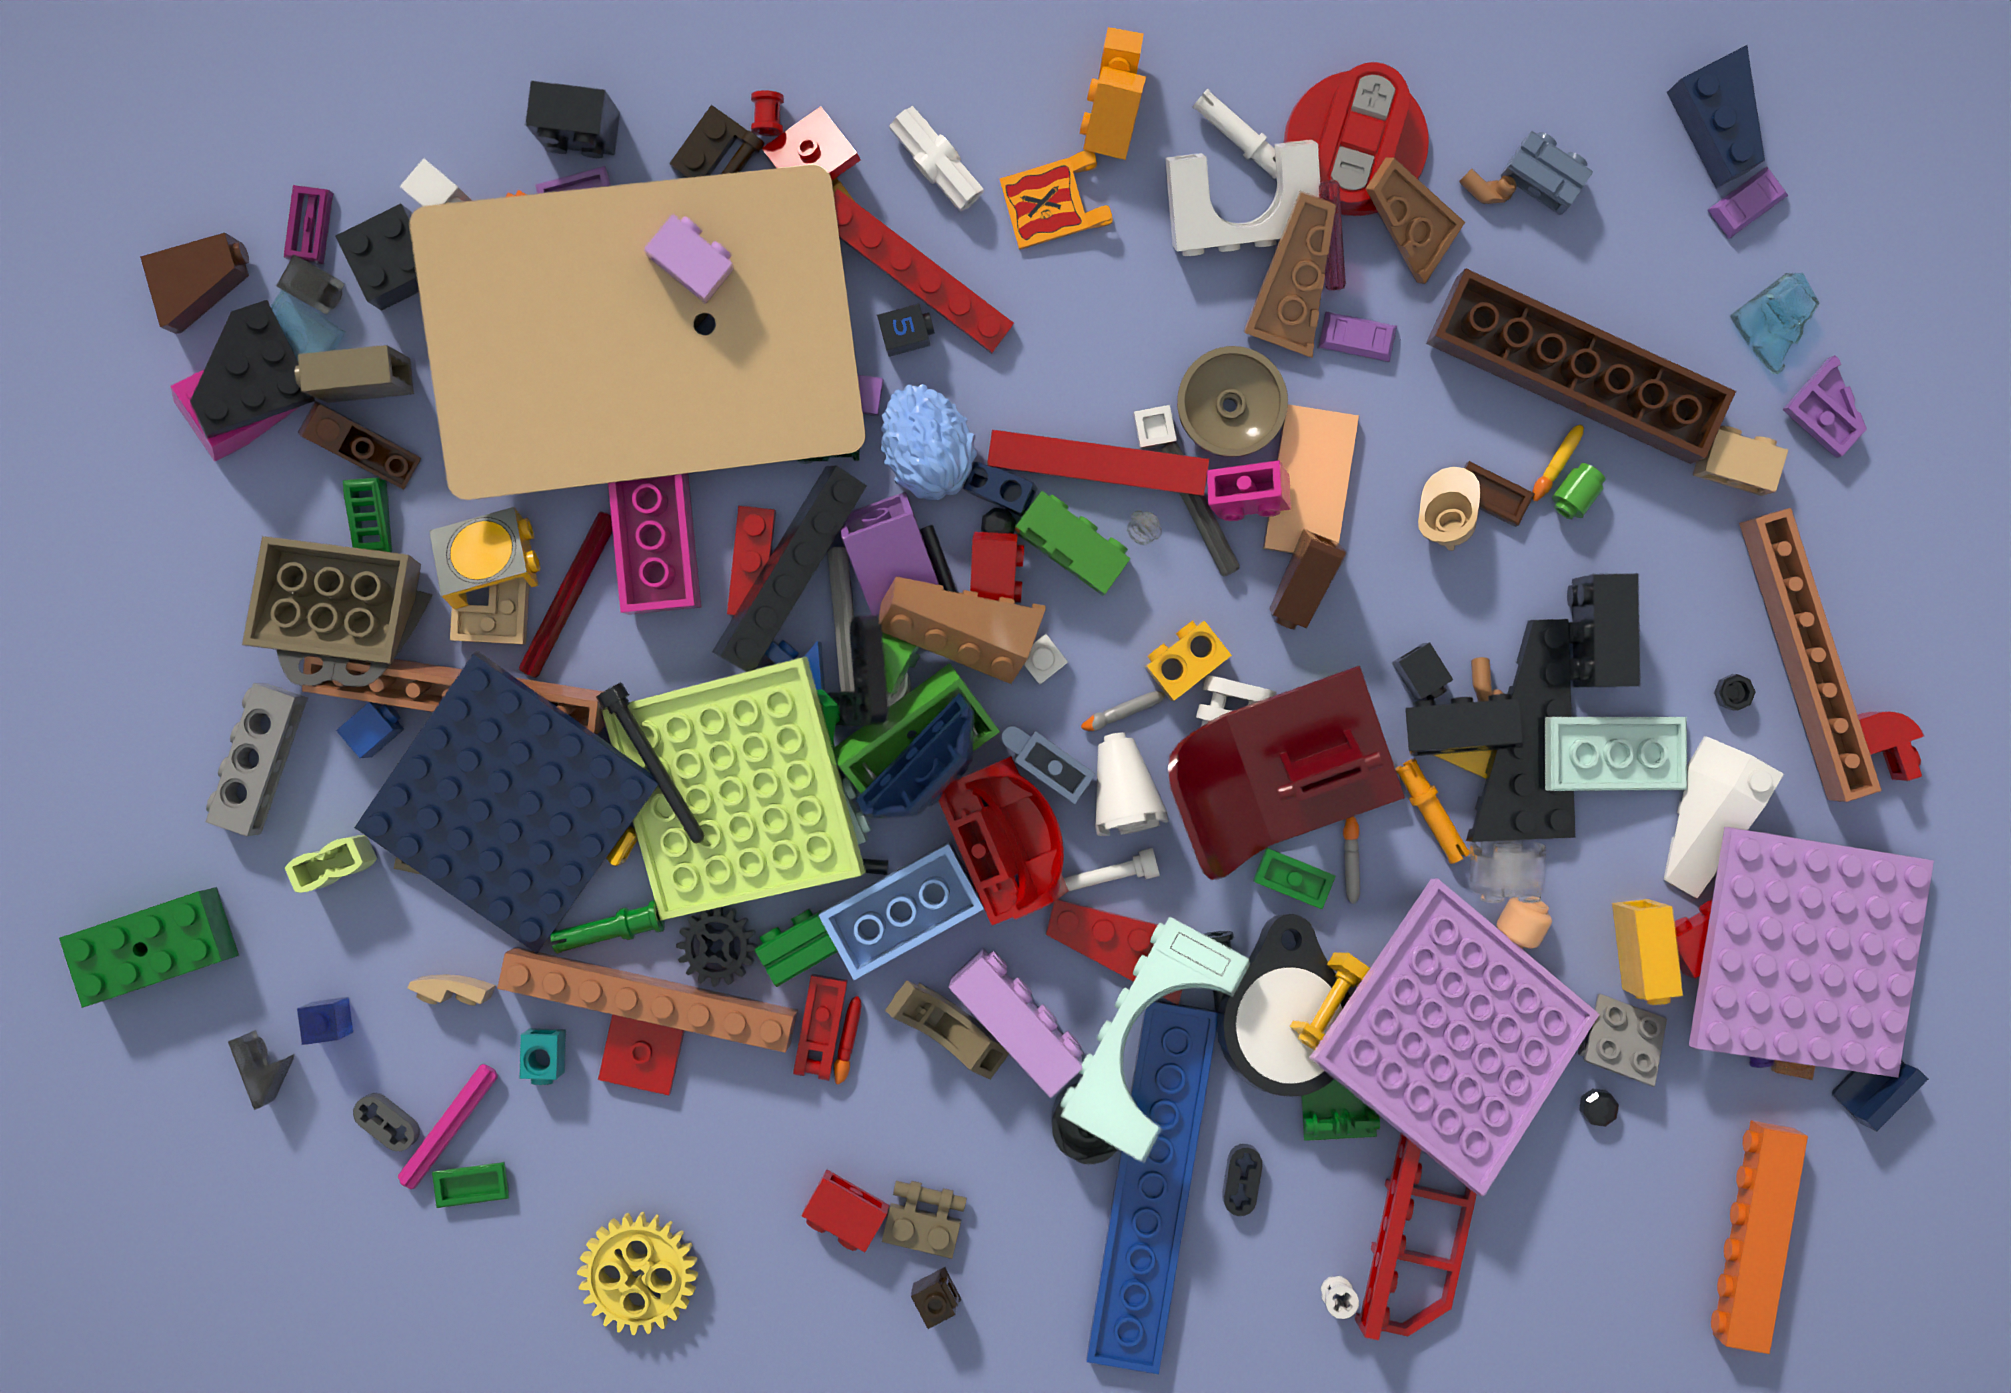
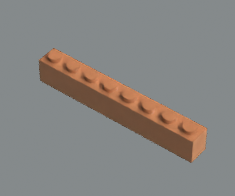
[1739,508,1882,802]
[302,656,605,735]
[497,947,798,1053]

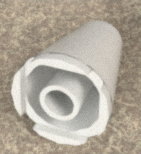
[1095,732,1169,836]

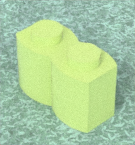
[285,835,377,892]

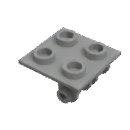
[1578,994,1667,1087]

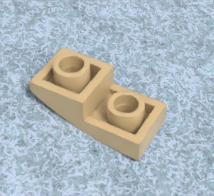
[407,974,496,1006]

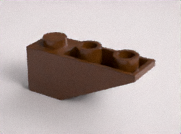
[298,400,421,490]

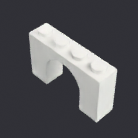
[1165,140,1321,256]

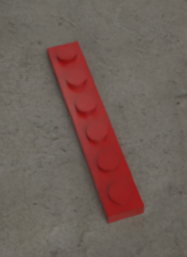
[834,189,1014,354]

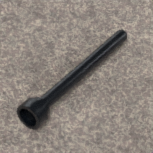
[596,682,705,843]

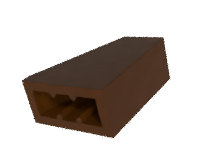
[140,233,249,334]
[1269,529,1347,630]

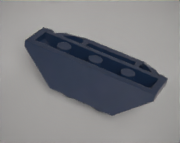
[856,693,973,819]

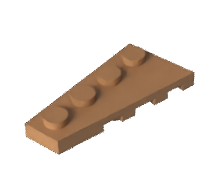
[1244,191,1336,358]

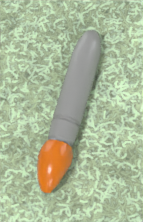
[1343,816,1360,904]

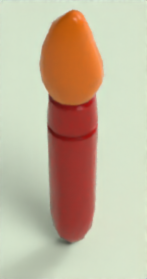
[834,996,862,1085]

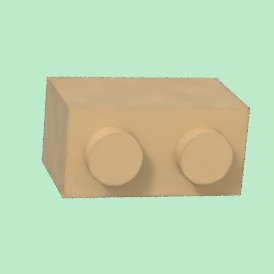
[1693,426,1788,496]

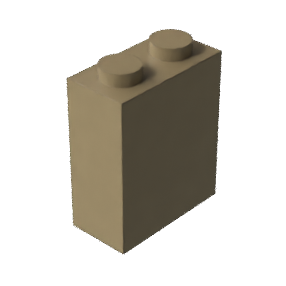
[295,345,414,403]

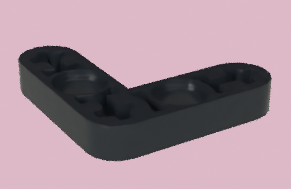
[827,615,888,726]

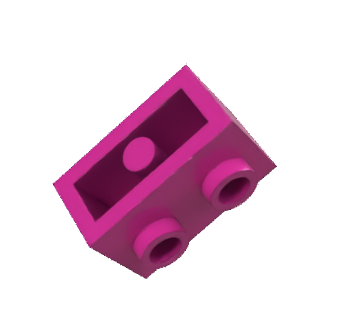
[1207,460,1291,521]

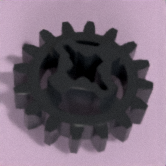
[676,907,758,987]

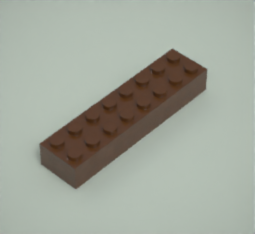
[1426,268,1736,464]

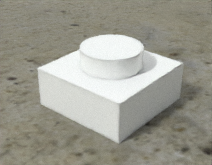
[1133,405,1177,449]
[1024,634,1068,685]

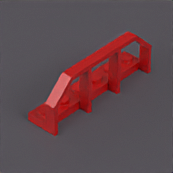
[1355,1133,1477,1340]

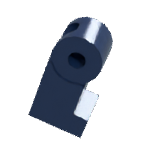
[963,461,1038,517]

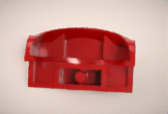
[939,756,1069,926]

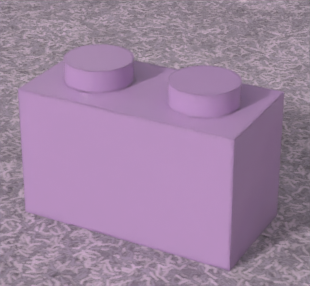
[644,214,734,304]

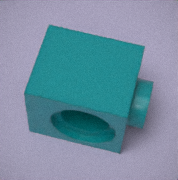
[519,1028,566,1085]

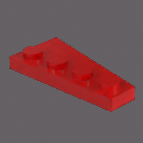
[1046,899,1182,1005]

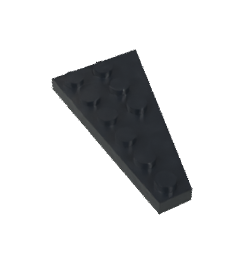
[1466,619,1576,842]

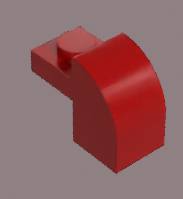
[1858,712,1924,781]

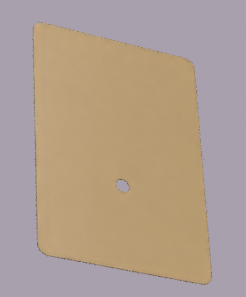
[410,165,865,500]

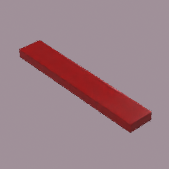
[987,430,1209,496]

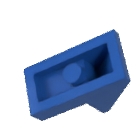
[765,639,825,691]

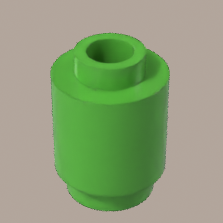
[1552,463,1606,519]

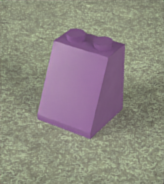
[841,492,939,616]

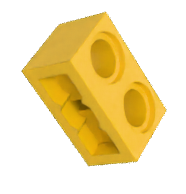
[1145,620,1232,701]

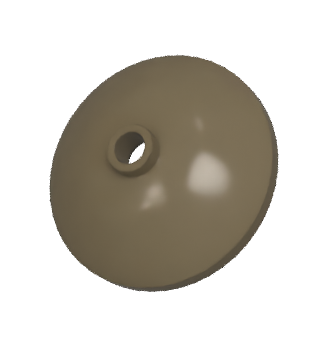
[1177,346,1288,457]

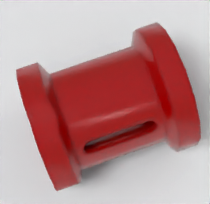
[751,90,784,136]

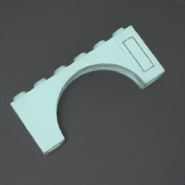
[1061,917,1250,1163]

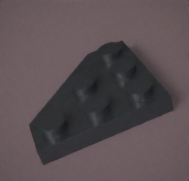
[190,300,315,439]

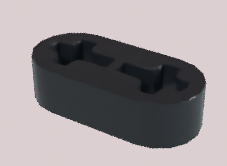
[1222,1144,1262,1216]

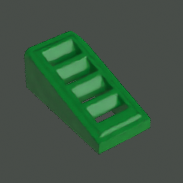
[343,478,392,553]

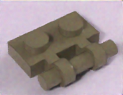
[881,1180,967,1259]

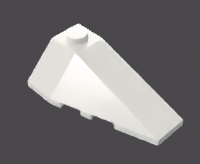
[1663,736,1784,898]

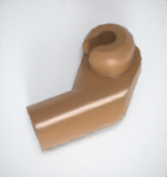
[1459,169,1517,204]
[1471,657,1503,702]

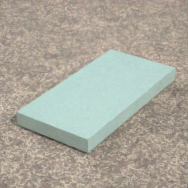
[1545,717,1687,791]

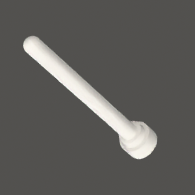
[1064,848,1160,891]

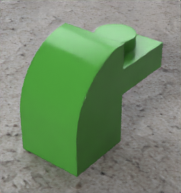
[882,632,920,693]

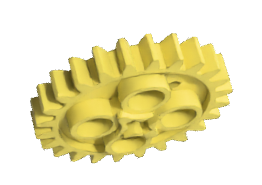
[577,1212,699,1335]

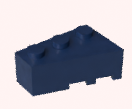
[1667,45,1765,188]

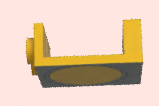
[429,507,541,609]

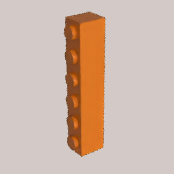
[1711,1120,1808,1354]

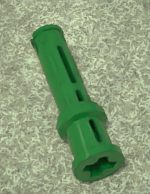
[550,900,665,954]

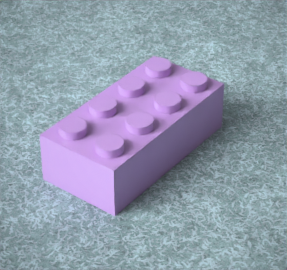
[949,948,1084,1098]

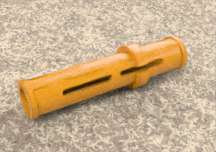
[1395,758,1471,864]

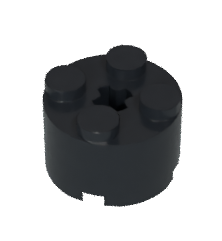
[1051,1083,1118,1164]

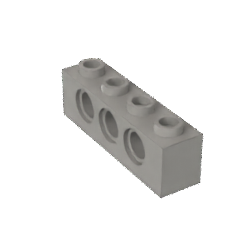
[205,683,308,836]

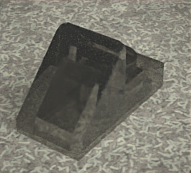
[228,1030,295,1110]

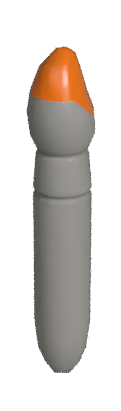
[1081,691,1165,731]

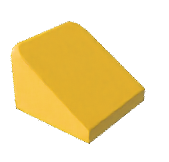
[606,826,638,866]

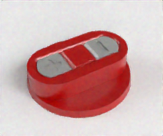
[1284,62,1429,216]

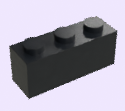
[1405,694,1523,757]

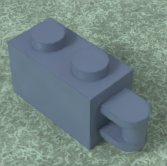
[1002,726,1096,804]

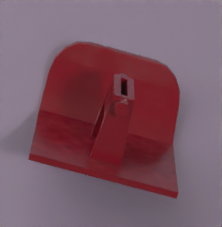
[1168,666,1405,880]

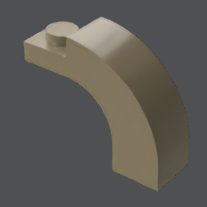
[885,980,1009,1080]

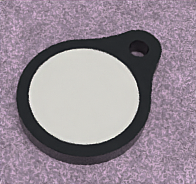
[1217,914,1351,1097]

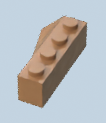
[879,577,1046,684]

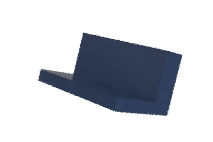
[1831,1060,1929,1131]

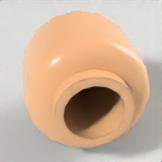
[1496,894,1552,949]

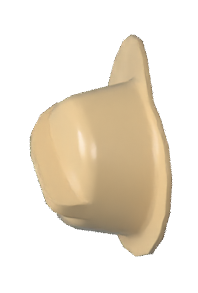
[1418,467,1480,551]

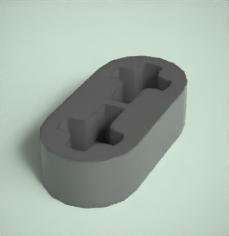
[353,1093,420,1151]

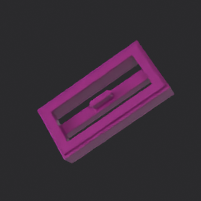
[283,185,333,264]

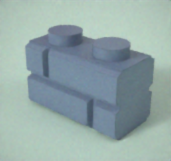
[1500,131,1593,215]

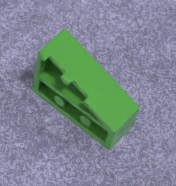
[1015,490,1131,596]

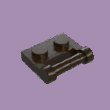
[669,105,765,178]

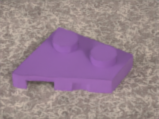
[1782,355,1867,458]

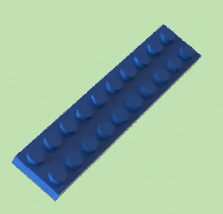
[1086,1001,1218,1374]

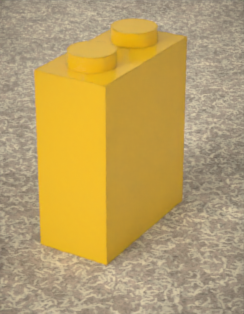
[1612,899,1683,1005]

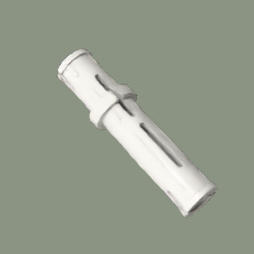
[1192,89,1277,180]

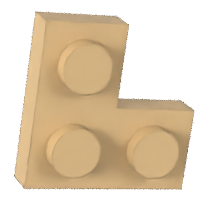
[450,577,530,645]

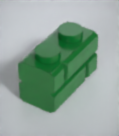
[755,908,838,987]

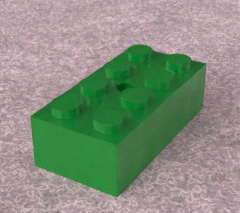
[59,887,239,1008]

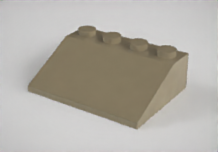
[242,536,421,665]

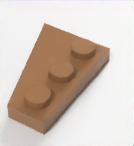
[1366,157,1465,284]

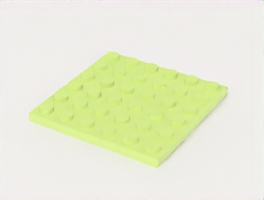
[602,656,866,921]

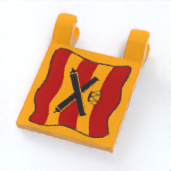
[1000,150,1113,250]

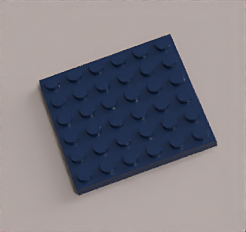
[354,651,658,954]

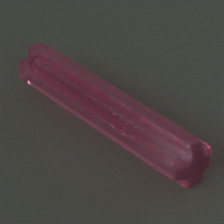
[1319,180,1346,291]

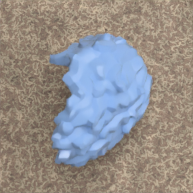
[881,384,977,500]

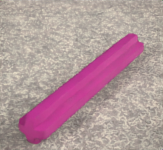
[398,1064,498,1189]

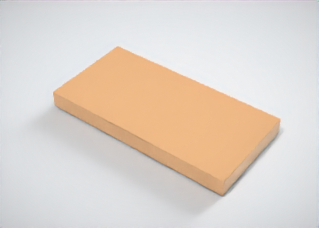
[1263,404,1359,554]

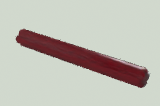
[519,511,613,677]

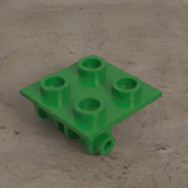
[1301,1079,1380,1141]

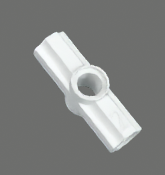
[889,106,984,212]

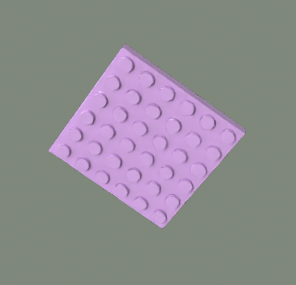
[1689,827,1934,1077]
[1310,878,1600,1196]

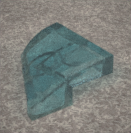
[1730,273,1820,374]

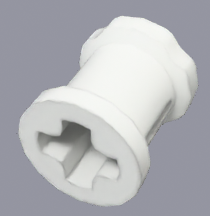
[1321,1276,1359,1319]

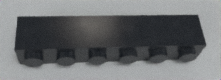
[712,466,867,672]

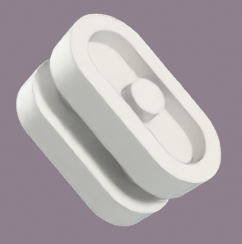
[1196,675,1277,727]

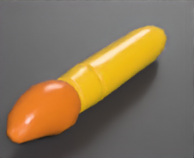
[1532,424,1584,501]

